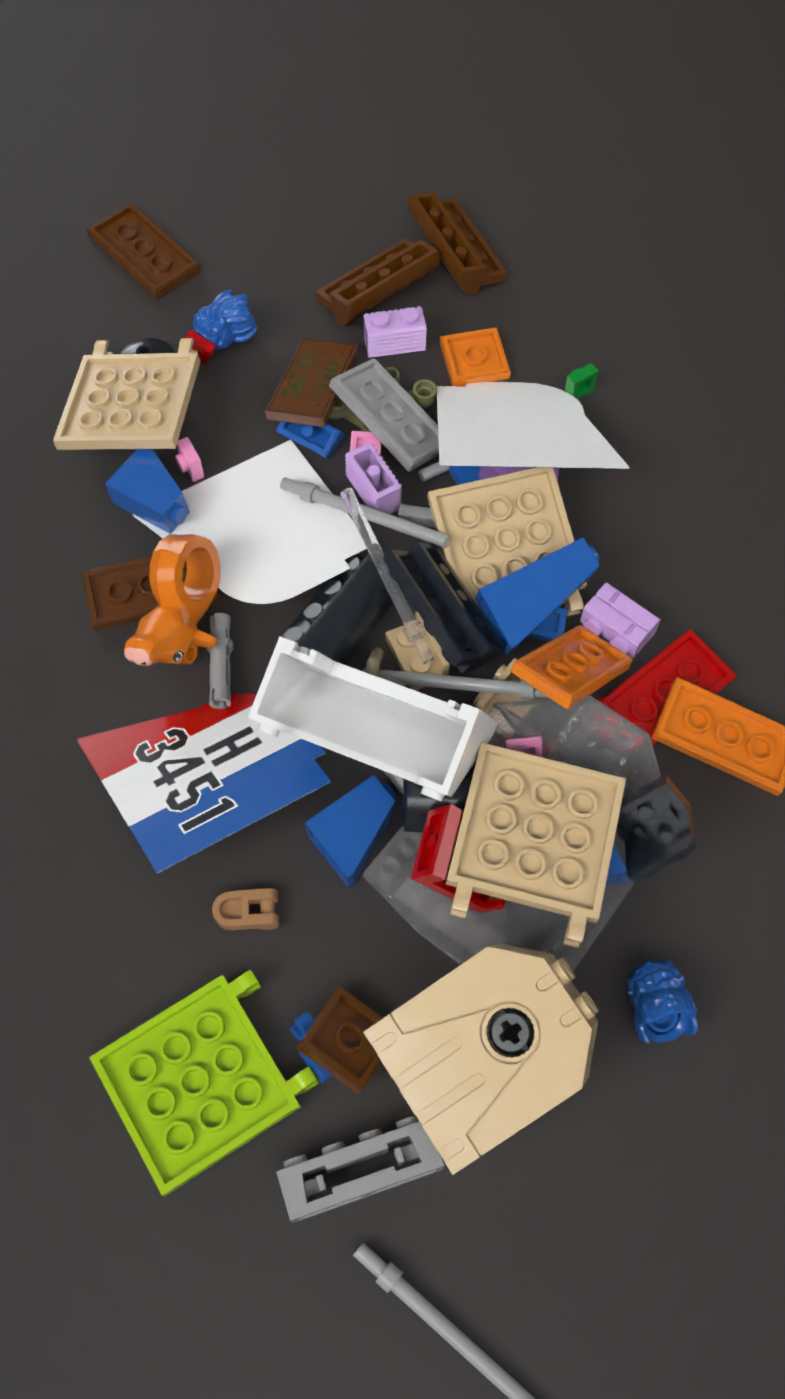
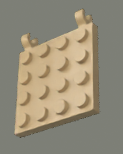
[53,338,200,450]
[427,467,587,617]
[446,742,626,948]

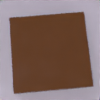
[296,985,383,1094]

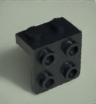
[616,774,696,882]

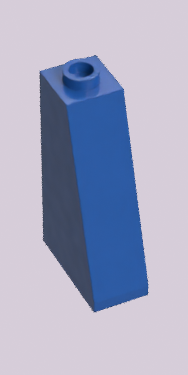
[475,537,600,656]

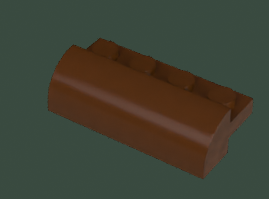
[408,192,507,295]
[315,238,440,325]

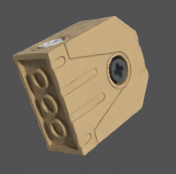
[363,943,599,1175]

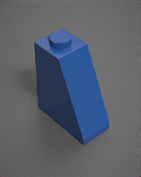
[105,449,190,534]
[305,775,396,889]

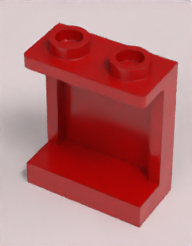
[411,804,506,913]

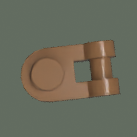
[212,888,279,930]

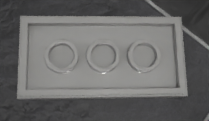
[329,358,439,472]

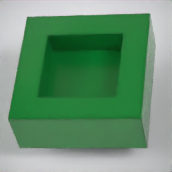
[565,363,599,399]

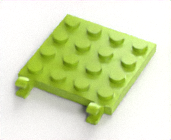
[89,970,319,1197]

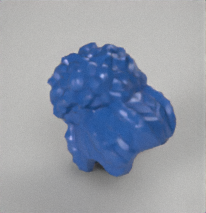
[193,290,257,351]
[626,960,698,1044]

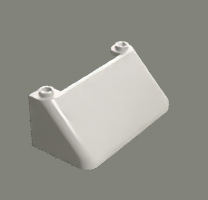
[248,637,498,801]

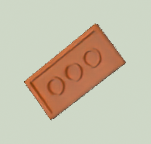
[510,625,633,710]
[651,677,785,796]

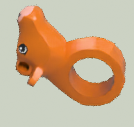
[124,534,220,666]

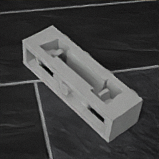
[276,1115,444,1223]

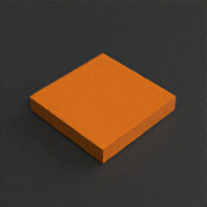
[440,327,511,387]

